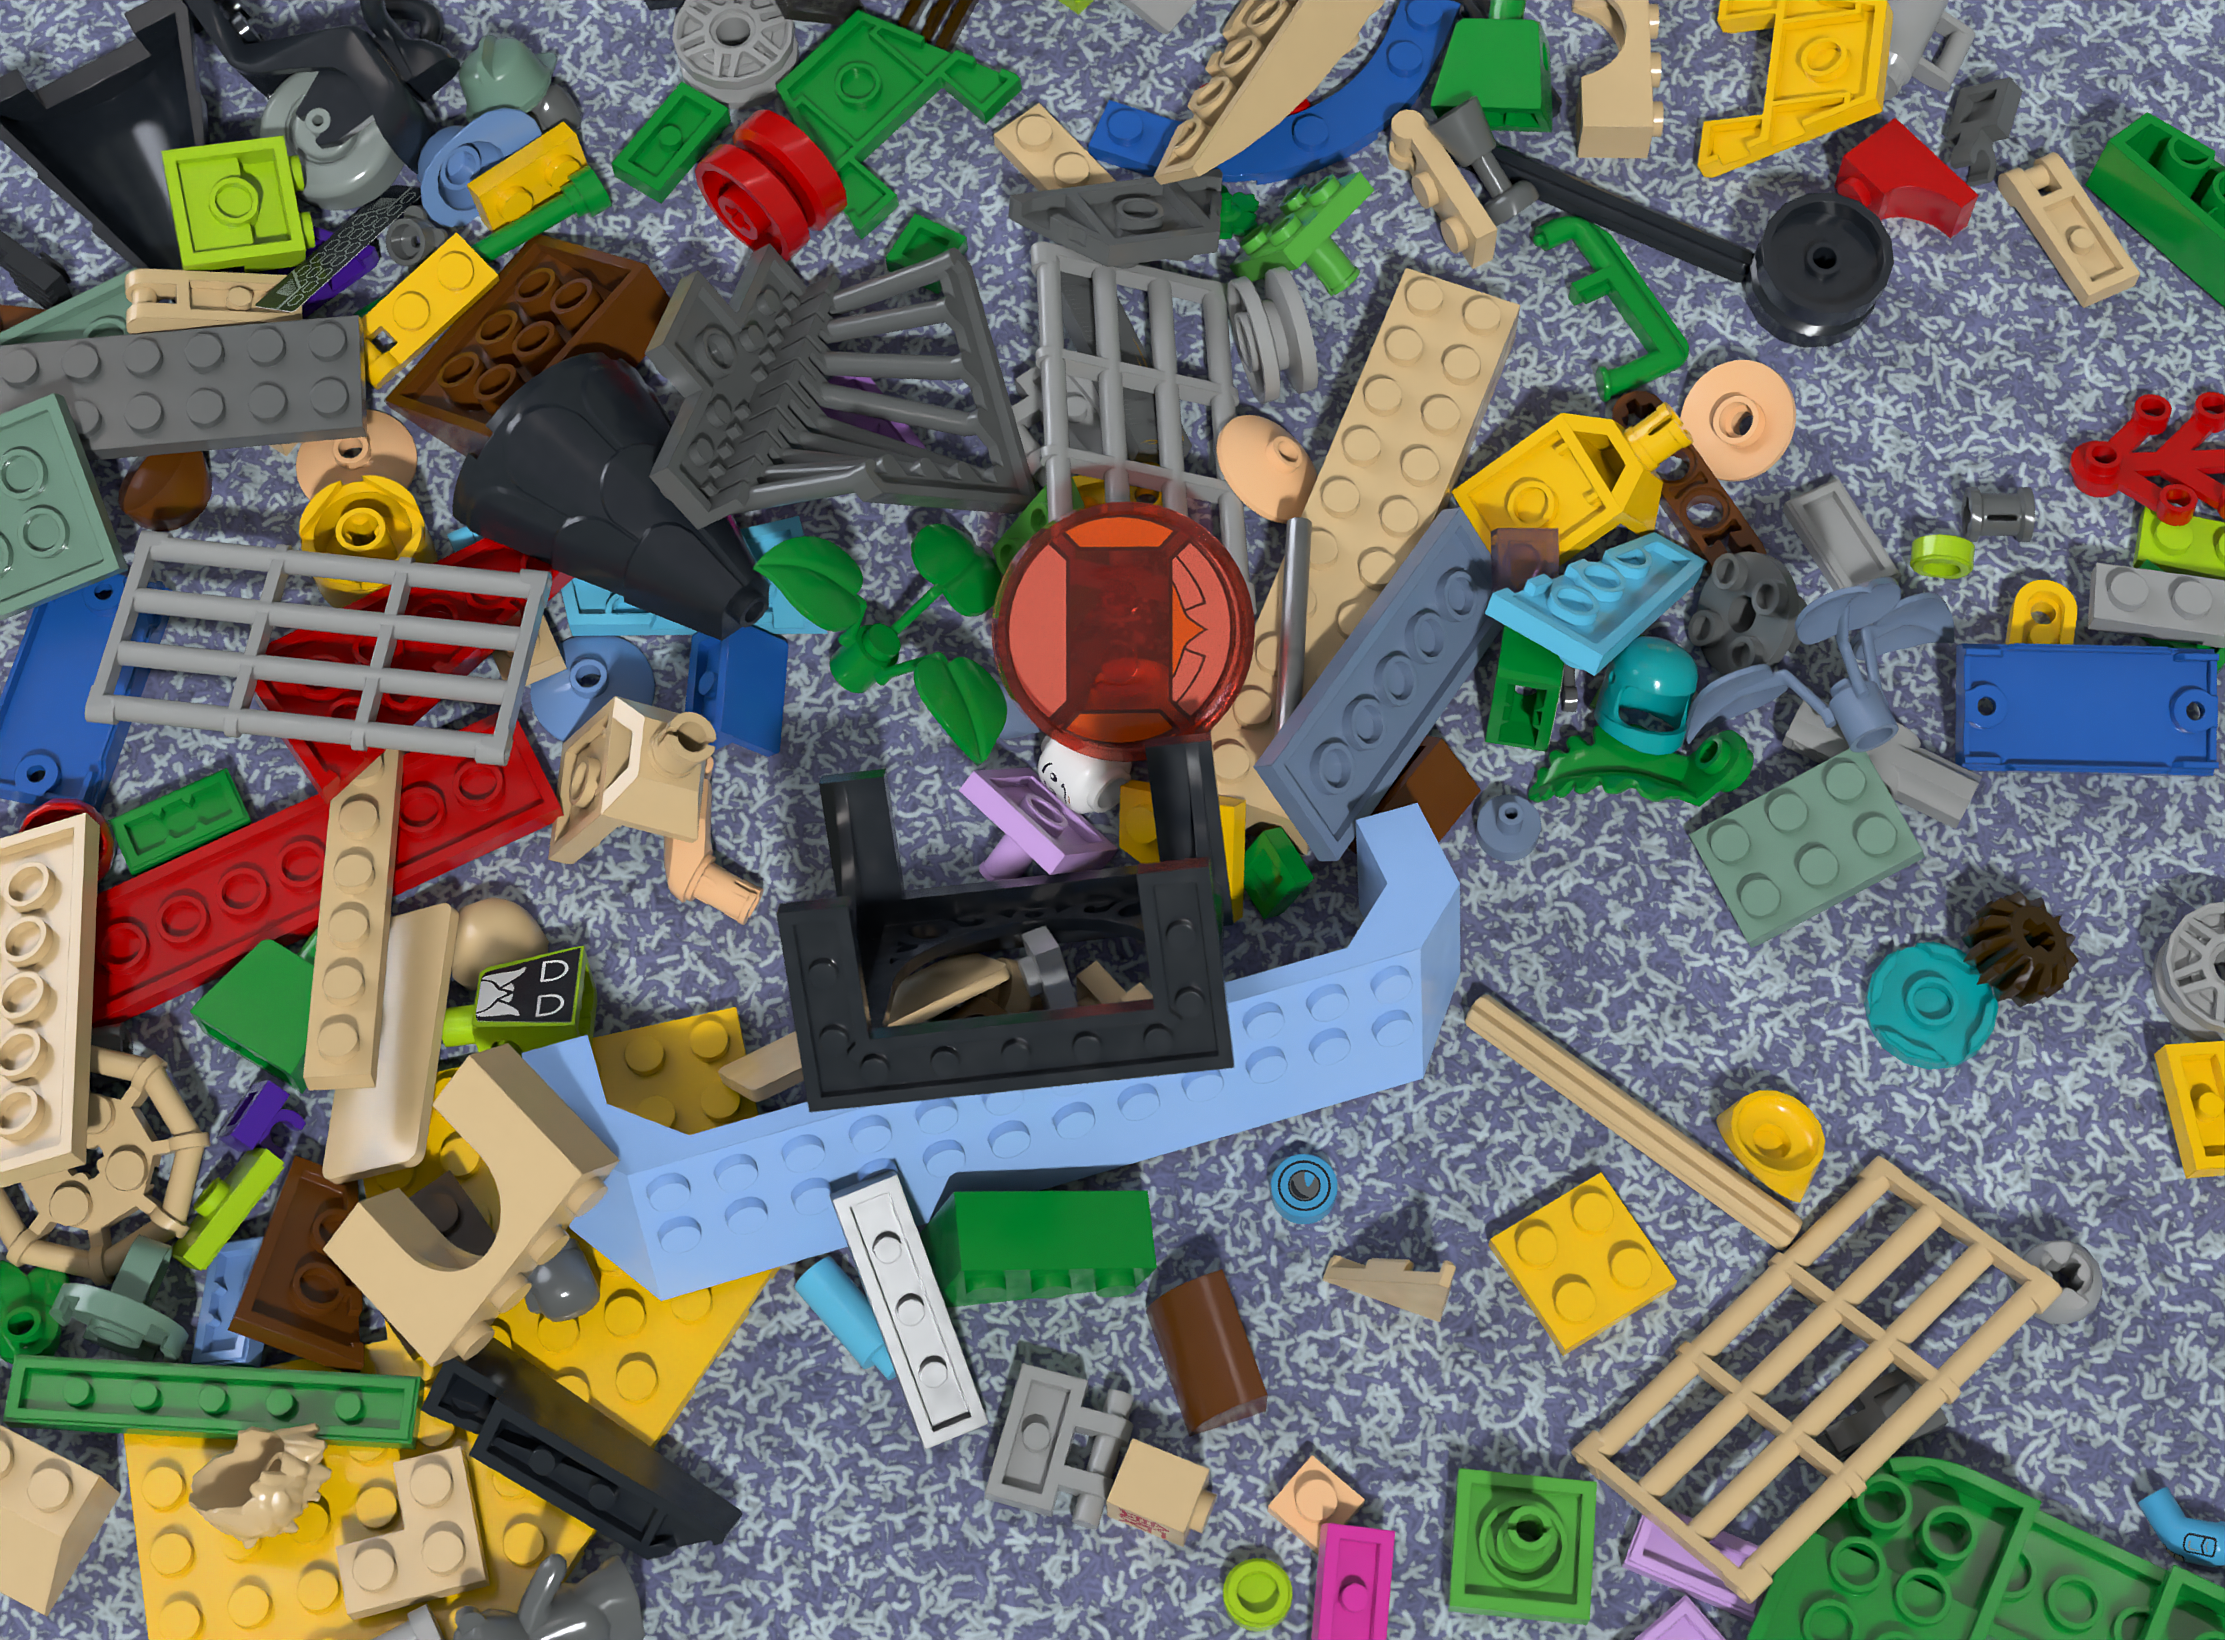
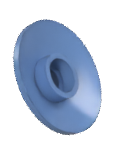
[530,636,655,742]

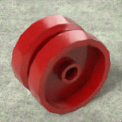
[695,110,847,263]

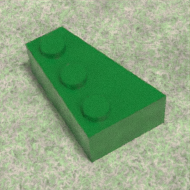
[920,1190,1157,1308]

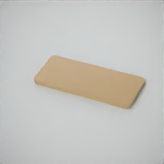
[322,903,459,1184]
[718,953,1010,1102]

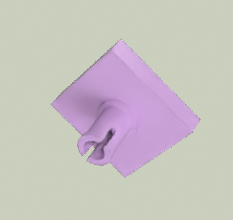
[959,767,1118,881]

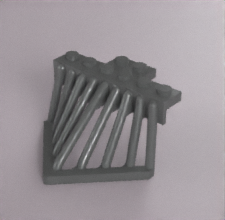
[645,243,1037,530]

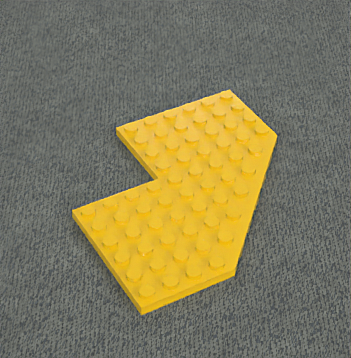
[123,1007,781,1640]

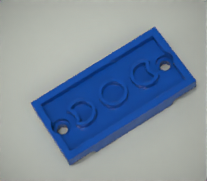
[0,574,173,813]
[1955,643,2219,777]

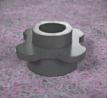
[386,206,449,274]

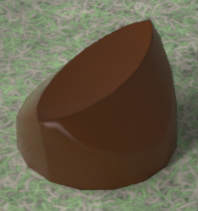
[118,451,212,531]

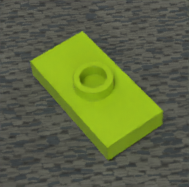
[171,1147,285,1271]

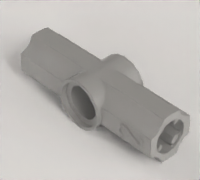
[1782,700,1982,829]

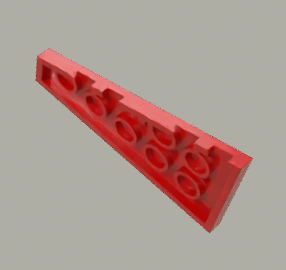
[253,538,574,805]

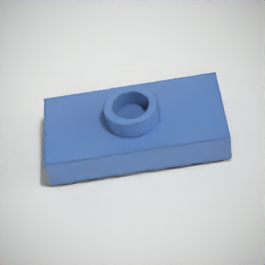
[191,1236,264,1368]

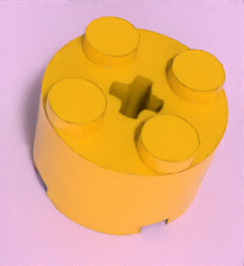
[299,475,437,608]

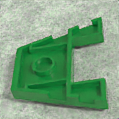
[776,10,1022,240]

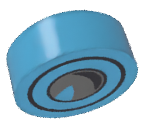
[1270,1154,1338,1224]

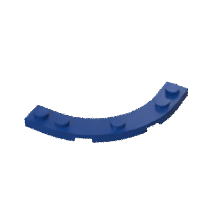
[1088,0,1461,185]

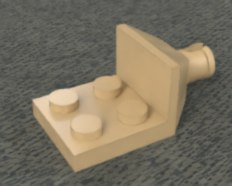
[548,696,716,864]

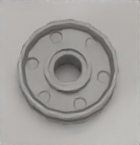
[672,0,800,110]
[1227,266,1318,404]
[2151,902,2225,1042]

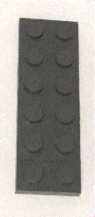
[0,315,367,461]

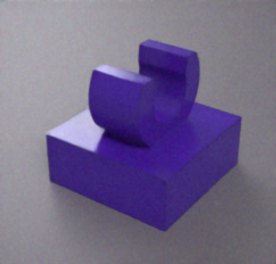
[216,1080,306,1159]

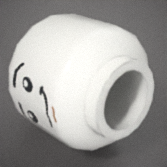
[1037,723,1132,814]

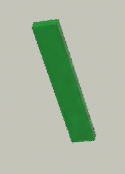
[3,1354,425,1450]

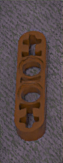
[1612,391,1767,576]

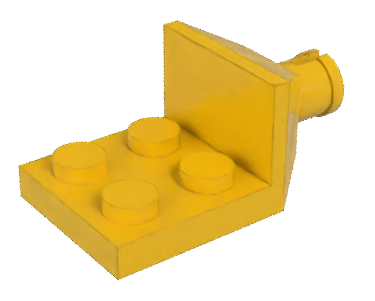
[1451,402,1694,593]

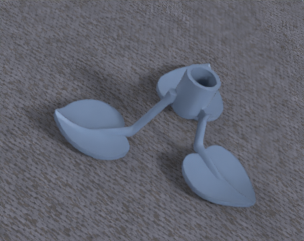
[1685,577,1955,753]

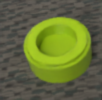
[1910,534,1975,579]
[1223,1558,1293,1632]

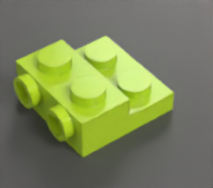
[161,136,315,273]

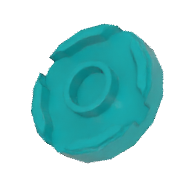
[1864,942,1999,1070]

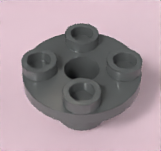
[1688,552,1807,675]

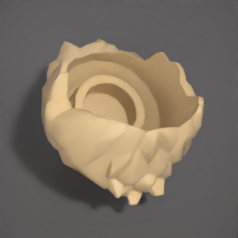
[189,1423,331,1549]

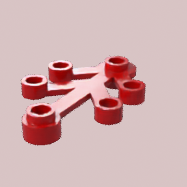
[2069,392,2225,526]

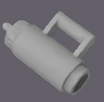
[1884,0,1975,100]

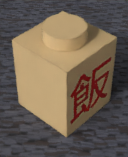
[1106,1438,1217,1547]

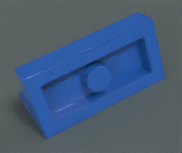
[685,626,789,757]

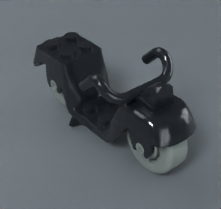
[184,0,460,211]

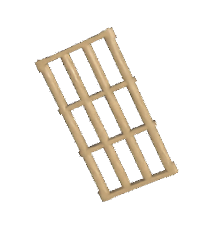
[1571,1156,2063,1604]

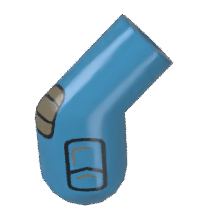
[2138,1487,2225,1568]

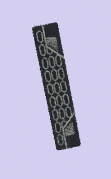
[255,185,421,312]

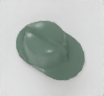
[458,35,557,123]

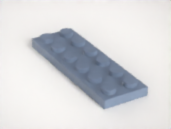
[1253,507,1515,861]

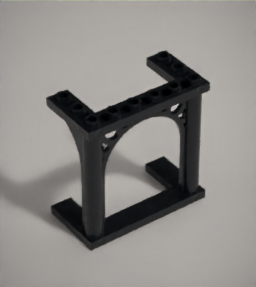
[776,732,1234,1112]

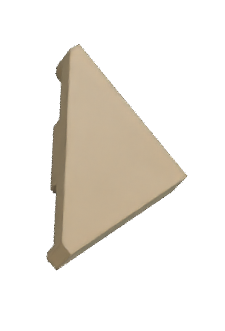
[1323,1255,1456,1322]

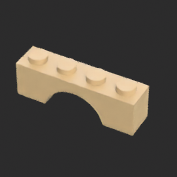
[1572,0,1664,158]

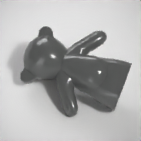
[453,1553,645,1640]

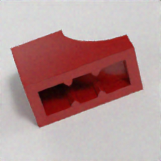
[1834,118,1979,239]

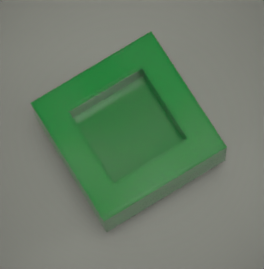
[886,213,968,295]
[1244,827,1314,919]

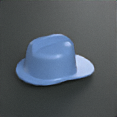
[417,108,542,228]

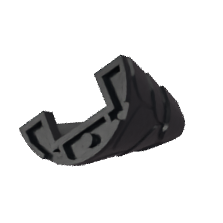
[0,0,229,303]
[452,352,769,641]

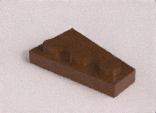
[228,1155,364,1373]

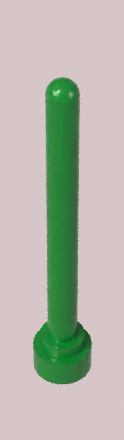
[353,165,612,319]

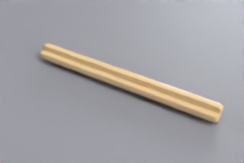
[1465,994,1803,1250]

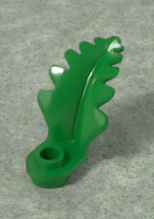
[1528,724,1754,807]

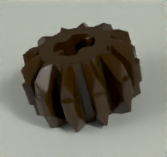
[1961,891,2079,1008]

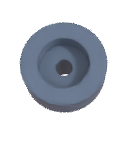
[1476,794,1541,861]

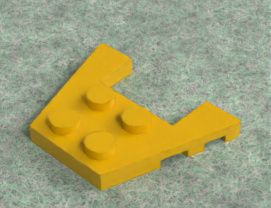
[1697,0,1894,178]

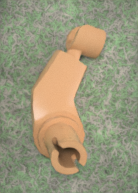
[663,756,764,925]

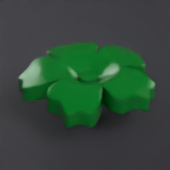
[1219,185,1259,239]

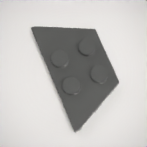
[1008,169,1223,269]

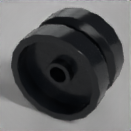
[1745,193,1894,348]

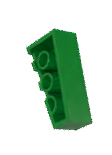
[2085,112,2225,307]

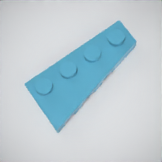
[561,516,828,636]
[1485,532,1707,676]

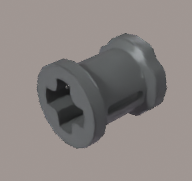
[1961,487,2035,542]

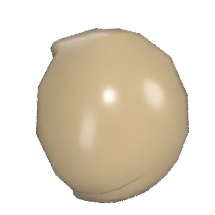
[451,897,549,991]

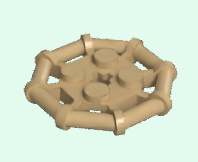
[0,1045,211,1286]

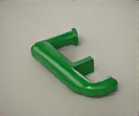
[1533,216,1689,402]

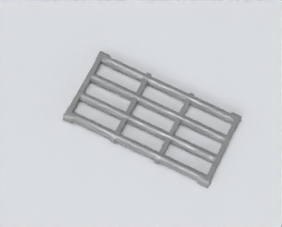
[1030,241,1257,618]
[85,530,552,766]

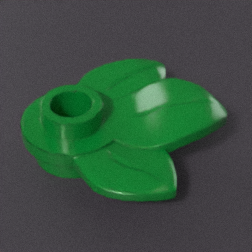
[0,1260,71,1364]

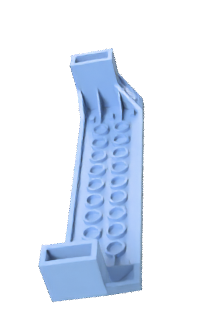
[521,803,1461,1301]

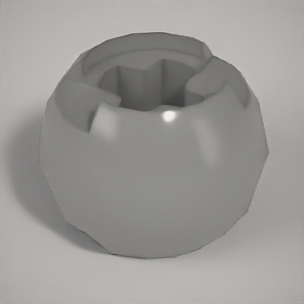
[2016,1240,2103,1324]

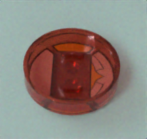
[991,501,1255,762]

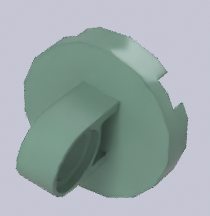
[49,1234,189,1363]

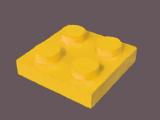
[1488,1172,1677,1356]

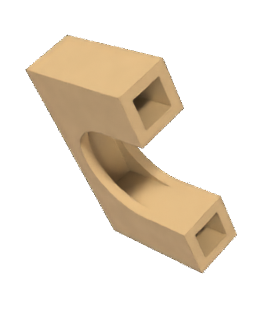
[323,1043,620,1367]

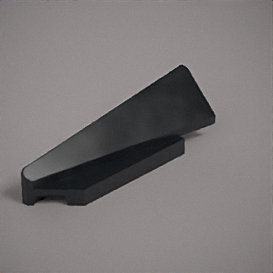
[421,1337,742,1560]

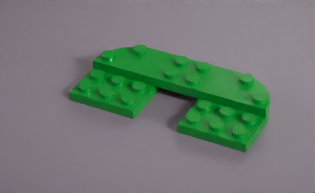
[1745,1457,2225,1640]

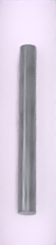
[1274,517,1312,738]

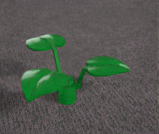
[753,523,1008,767]

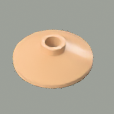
[1680,360,1796,482]
[296,409,418,501]
[1216,415,1318,524]

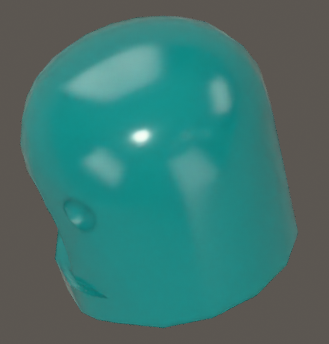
[1593,636,1698,755]

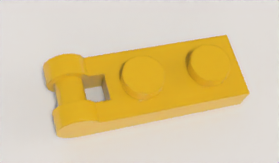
[361,232,499,390]

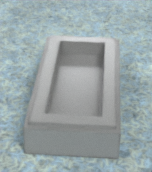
[1782,478,1902,591]

